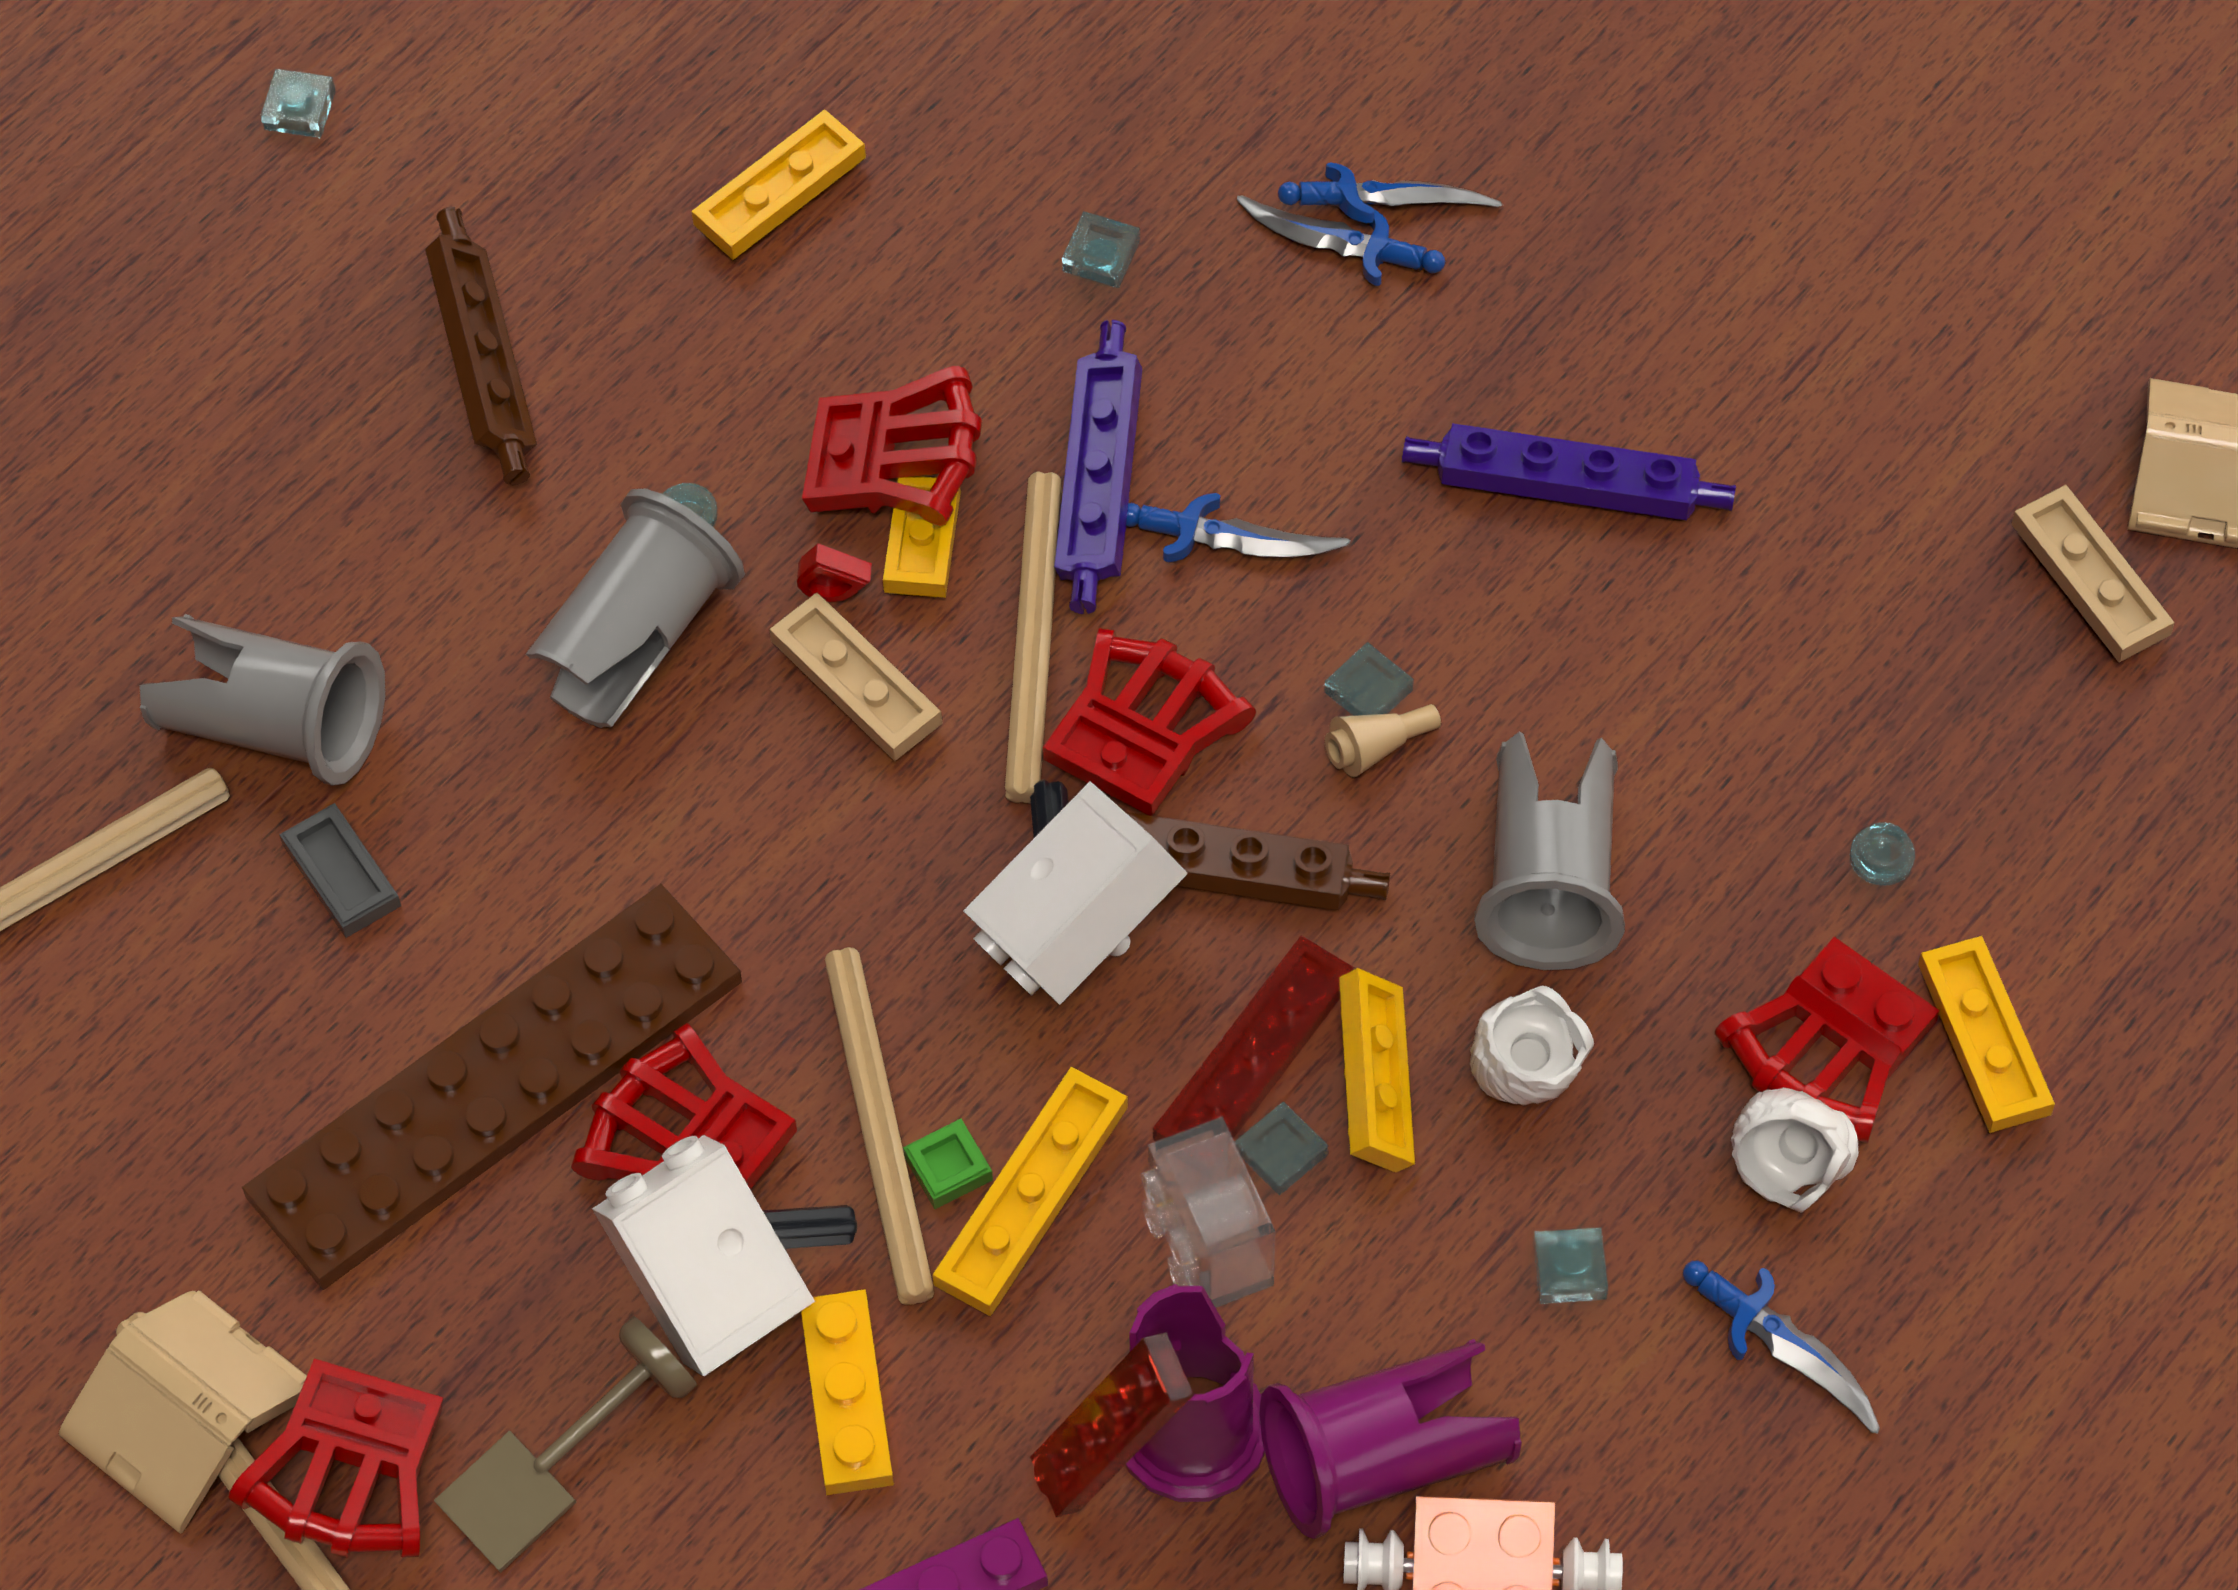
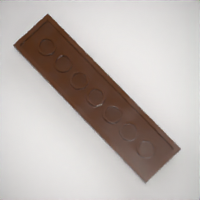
[242,884,742,1290]

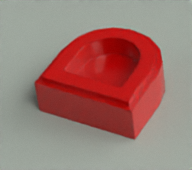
[797,543,872,602]

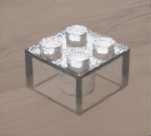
[1141,1116,1275,1308]

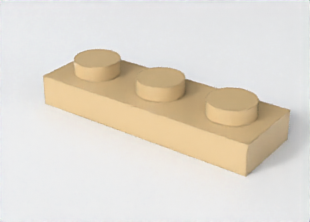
[2012,485,2175,662]
[770,593,942,761]

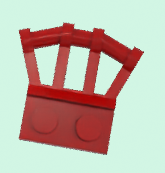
[802,366,982,526]
[1043,628,1256,816]
[1715,937,1940,1143]
[571,1023,797,1190]
[228,1358,443,1558]

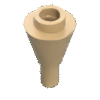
[1325,704,1441,777]

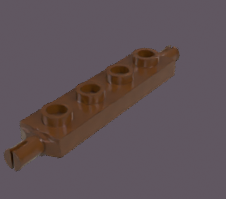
[425,207,537,485]
[1125,812,1390,910]

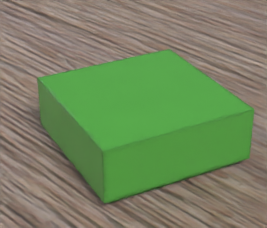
[903,1119,993,1209]

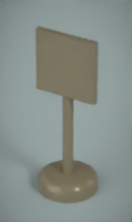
[434,1316,697,1573]

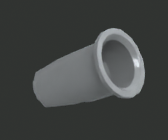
[526,488,745,728]
[140,614,385,785]
[1474,731,1625,970]

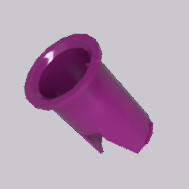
[1116,1284,1265,1502]
[1259,1339,1522,1539]

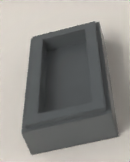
[279,803,401,938]

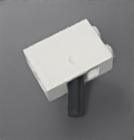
[964,779,1188,1005]
[592,1135,857,1376]

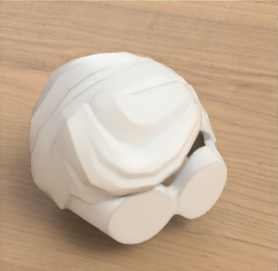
[1470,985,1594,1105]
[1731,1087,1859,1213]

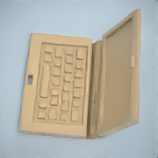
[2127,378,2238,548]
[59,1291,307,1534]

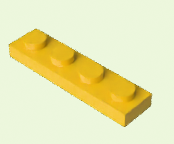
[933,1067,1128,1317]

